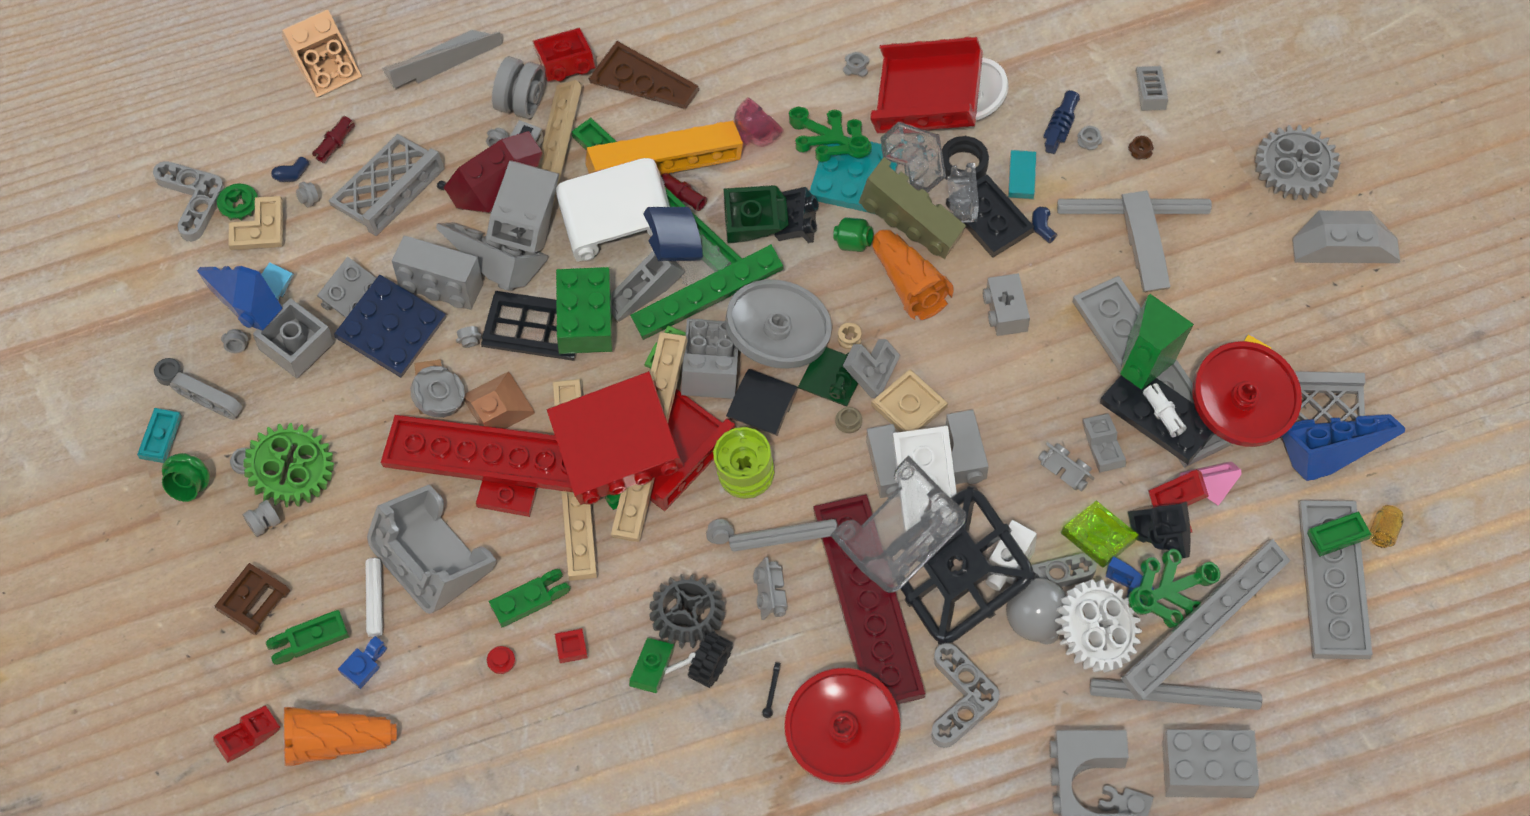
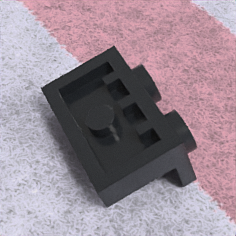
[774,187,819,243]

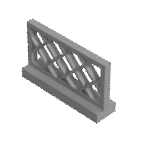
[328,134,445,236]
[1281,371,1366,438]

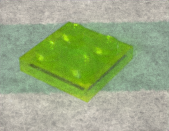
[1061,500,1139,568]

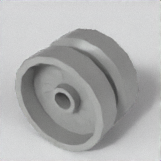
[492,56,545,119]

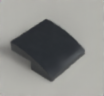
[726,369,798,436]

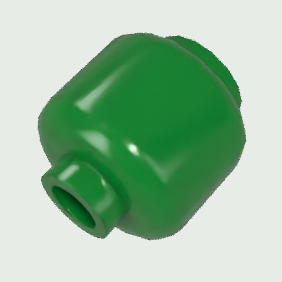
[833,217,874,252]

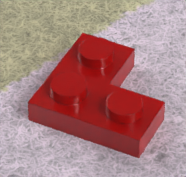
[1148,469,1209,533]

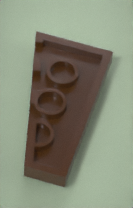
[588,41,699,109]

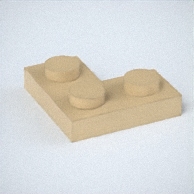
[229,196,283,250]

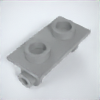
[1038,442,1095,492]
[753,557,788,620]

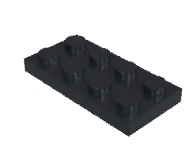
[1100,375,1214,465]

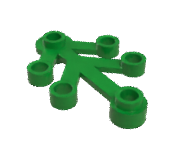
[789,107,872,162]
[1129,549,1221,628]

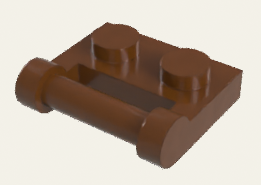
[215,563,290,635]

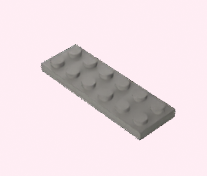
[1299,501,1372,659]

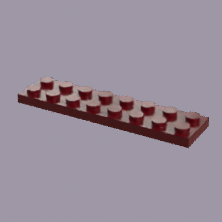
[813,494,926,705]

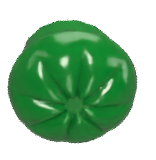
[162,453,210,502]

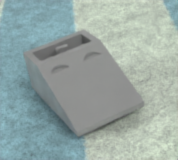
[486,160,559,253]
[681,319,738,399]

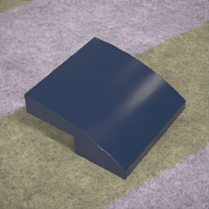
[643,207,703,261]

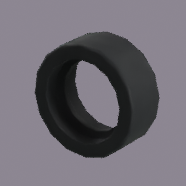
[940,136,989,186]

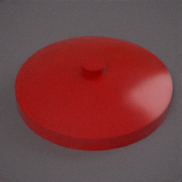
[1192,341,1302,447]
[784,668,901,785]

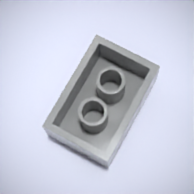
[392,235,483,310]
[1162,729,1259,798]

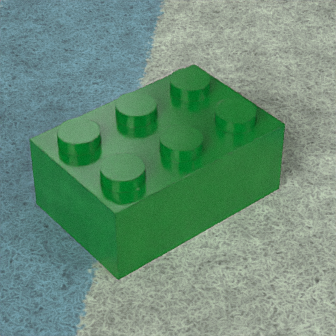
[556,267,612,354]

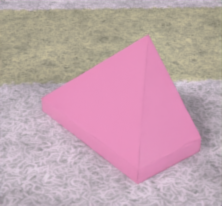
[1180,461,1242,506]

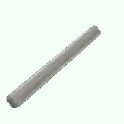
[1057,199,1212,214]
[1090,679,1262,710]

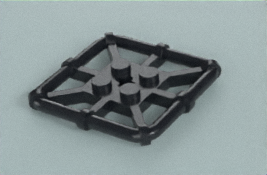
[884,486,1036,645]

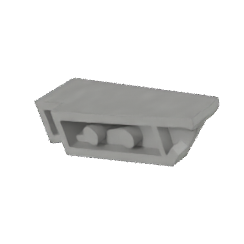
[382,30,502,88]

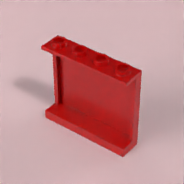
[870,37,983,133]
[546,371,684,505]
[650,389,735,512]

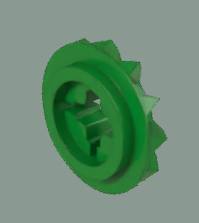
[217,183,258,221]

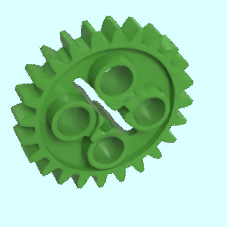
[243,423,334,507]

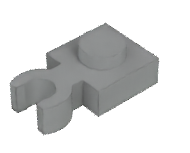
[1098,786,1154,816]

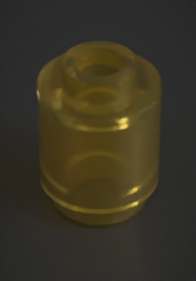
[1370,505,1404,548]

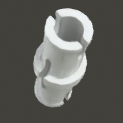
[1143,383,1187,437]

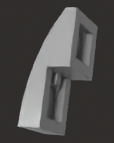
[1083,413,1126,473]

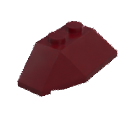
[444,131,543,214]

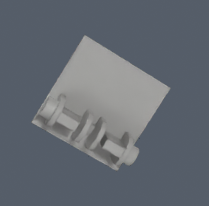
[317,256,376,318]

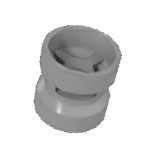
[242,500,281,537]

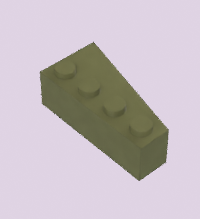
[859,157,966,259]

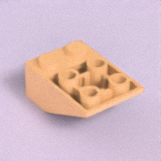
[282,10,362,97]

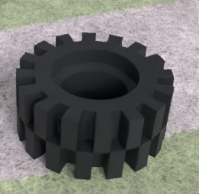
[688,632,733,688]

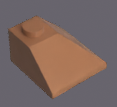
[463,371,535,429]

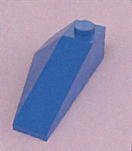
[197,266,282,331]
[1282,414,1405,481]

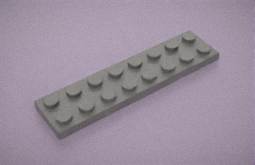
[1073,276,1231,468]

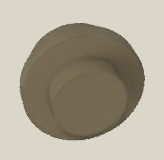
[835,407,862,433]

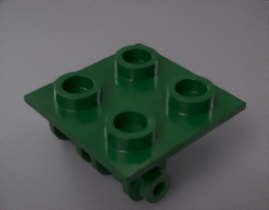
[798,347,858,407]

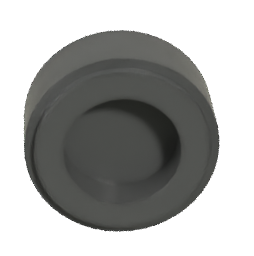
[154,358,183,386]

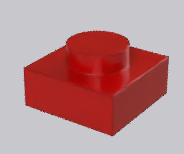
[555,629,588,664]

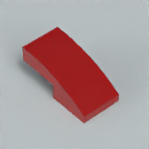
[213,705,280,763]

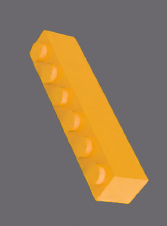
[586,121,743,175]

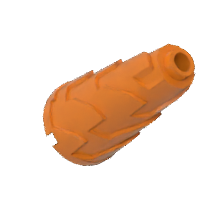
[872,230,954,320]
[284,707,397,766]

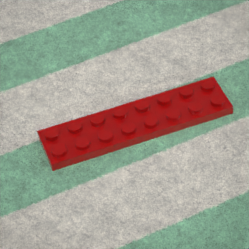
[381,415,573,492]

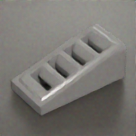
[1136,66,1168,111]

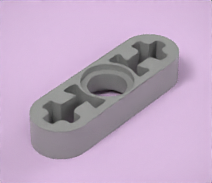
[170,372,242,420]

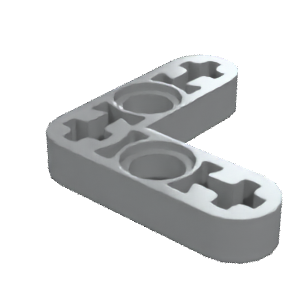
[153,161,224,242]
[1017,553,1097,645]
[931,643,1000,748]

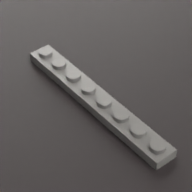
[1121,539,1290,701]

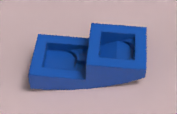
[1106,556,1154,604]

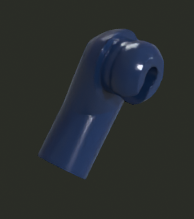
[271,156,310,182]
[1032,207,1057,244]

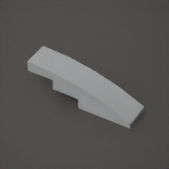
[1121,190,1170,293]

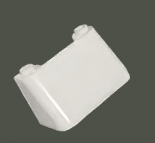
[556,158,670,262]

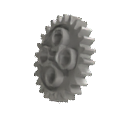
[1255,125,1341,200]

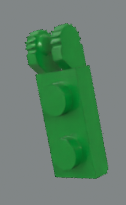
[489,568,571,628]
[266,610,349,665]

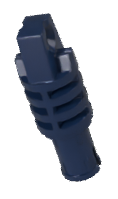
[1044,90,1080,154]

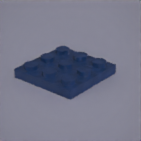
[334,274,446,378]

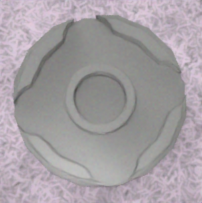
[410,366,465,418]

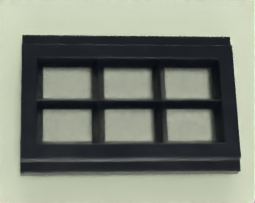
[481,291,577,361]

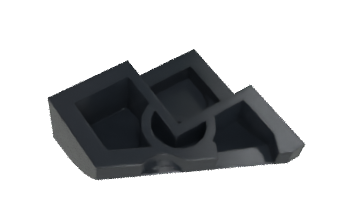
[1128,502,1191,559]

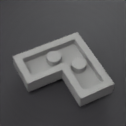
[843,339,900,398]

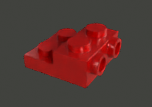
[533,27,595,81]

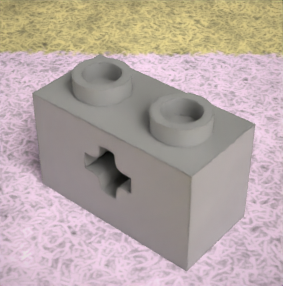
[983,273,1030,336]

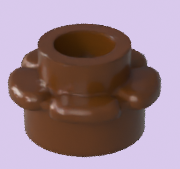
[1128,136,1154,159]

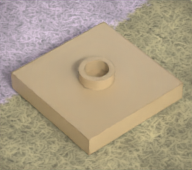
[871,369,948,432]

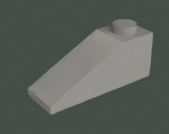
[611,251,685,322]

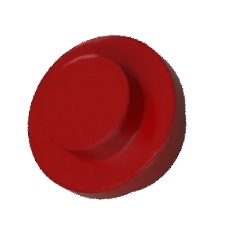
[487,646,515,674]

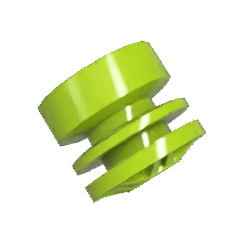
[713,427,775,499]

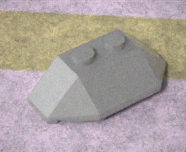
[1292,211,1400,263]

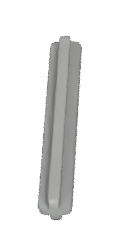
[729,519,838,551]

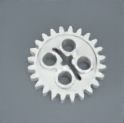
[1055,580,1142,673]

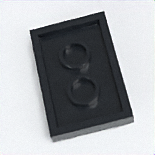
[946,174,1035,258]

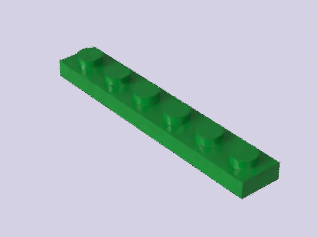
[631,244,784,340]

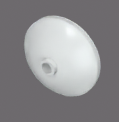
[976,58,1008,120]

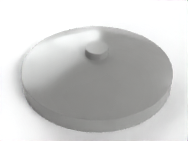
[725,280,832,369]

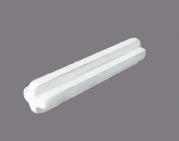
[365,558,383,637]

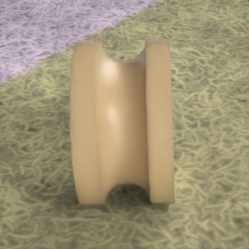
[838,323,862,350]

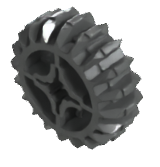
[649,573,725,649]

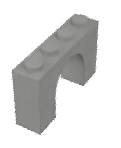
[866,410,989,499]
[1049,730,1133,816]

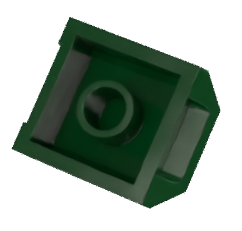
[723,185,789,243]

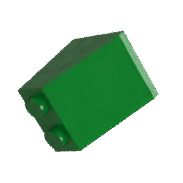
[1120,294,1194,390]

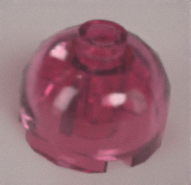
[733,97,783,146]

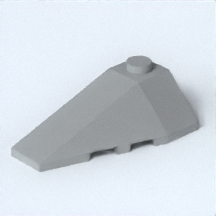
[436,222,548,291]

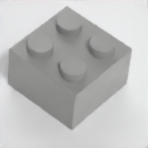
[253,298,334,379]

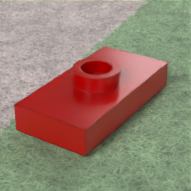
[476,481,536,517]

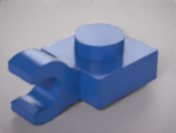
[338,636,387,689]

